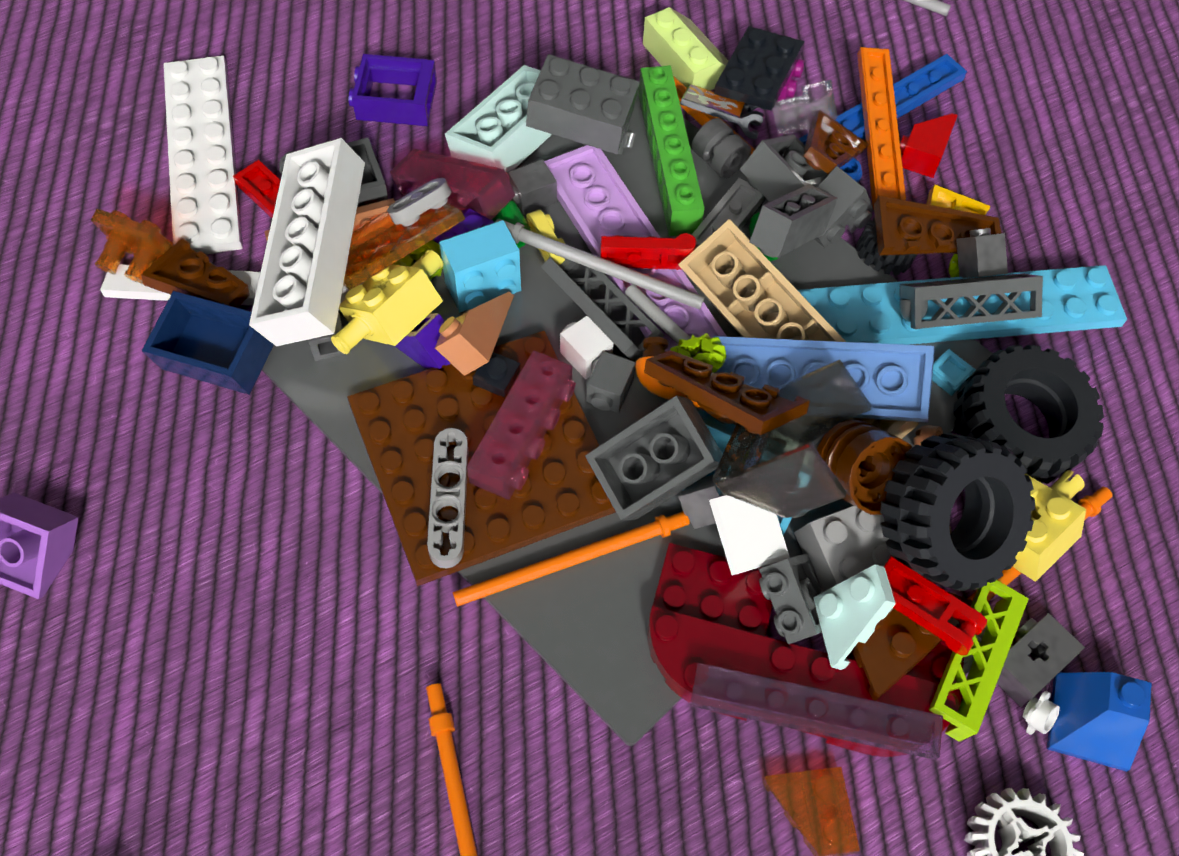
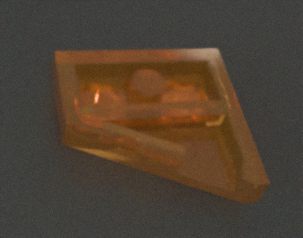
[763,767,860,856]

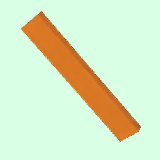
[857,47,906,209]

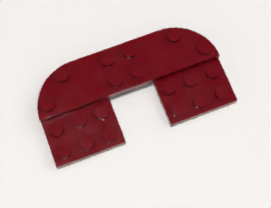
[648,543,964,757]

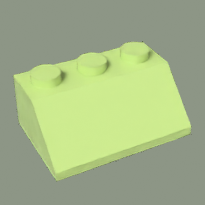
[643,7,728,90]

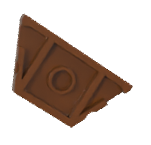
[853,591,973,702]

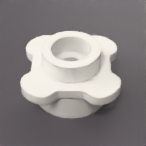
[1023,691,1060,735]

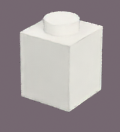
[560,316,614,380]

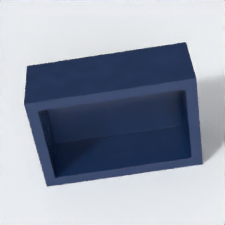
[142,291,274,395]

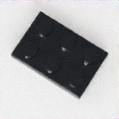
[715,26,805,111]

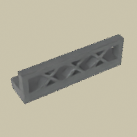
[541,248,665,362]
[900,273,1043,329]

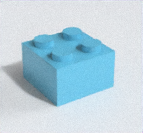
[439,220,521,313]

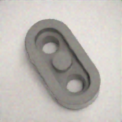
[387,178,452,226]

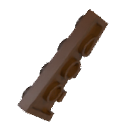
[874,196,1002,255]
[644,350,810,435]

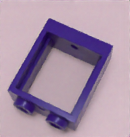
[349,54,437,126]

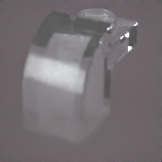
[773,80,837,136]

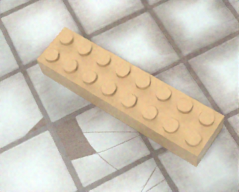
[678,219,919,439]

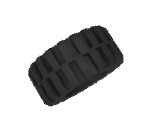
[953,345,1104,484]
[880,433,1035,591]

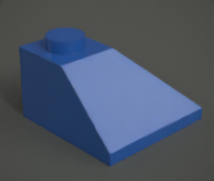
[1047,672,1152,772]

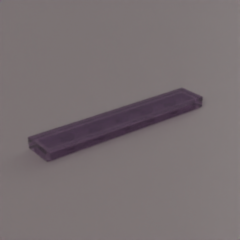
[690,663,943,760]

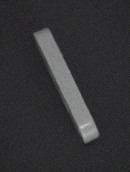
[427,428,469,569]

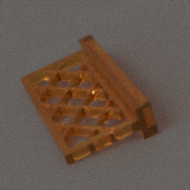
[343,203,465,290]

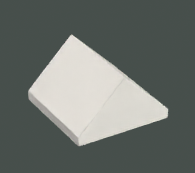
[709,483,790,575]

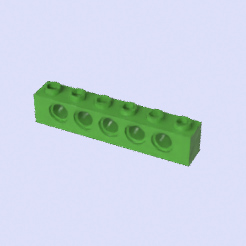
[639,65,704,236]

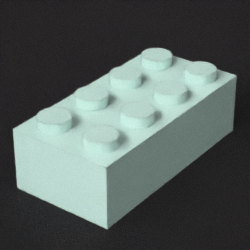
[445,65,552,183]

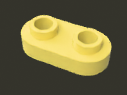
[526,209,565,266]

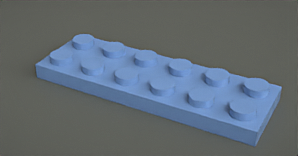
[713,336,935,422]

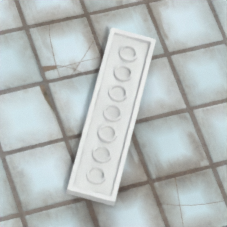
[164,55,243,255]

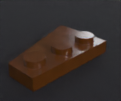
[803,109,869,174]
[141,238,250,308]

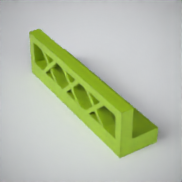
[929,580,1029,742]

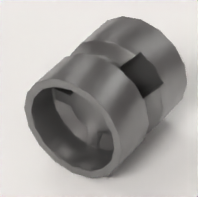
[692,118,751,178]

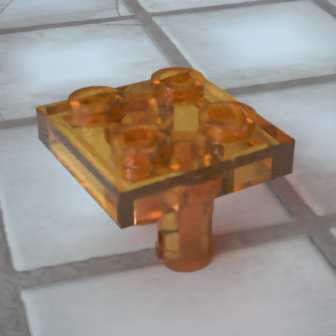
[91,209,174,284]

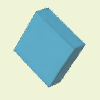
[932,349,976,396]

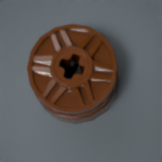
[814,419,912,515]

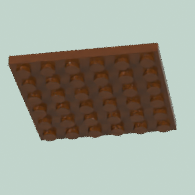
[347,331,616,587]

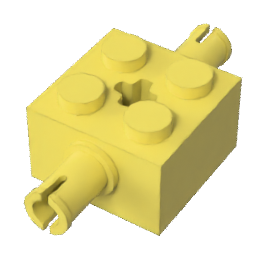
[331,250,444,354]
[1012,470,1086,582]

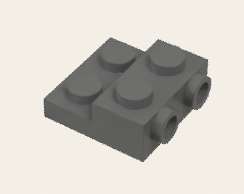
[759,554,823,644]

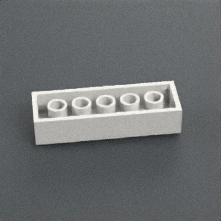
[249,138,365,346]

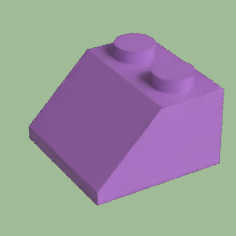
[0,492,78,599]

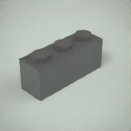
[749,184,838,258]

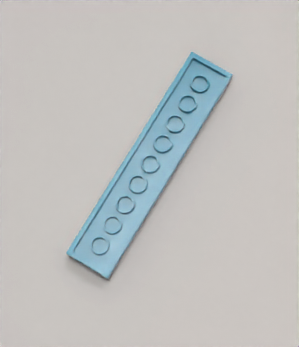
[798,265,1127,345]

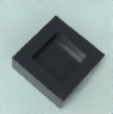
[473,352,521,398]

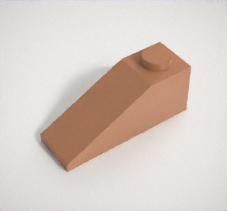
[435,291,514,376]

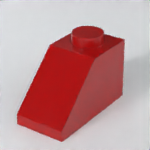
[900,113,958,178]

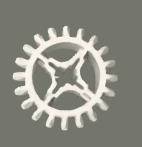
[964,788,1084,856]

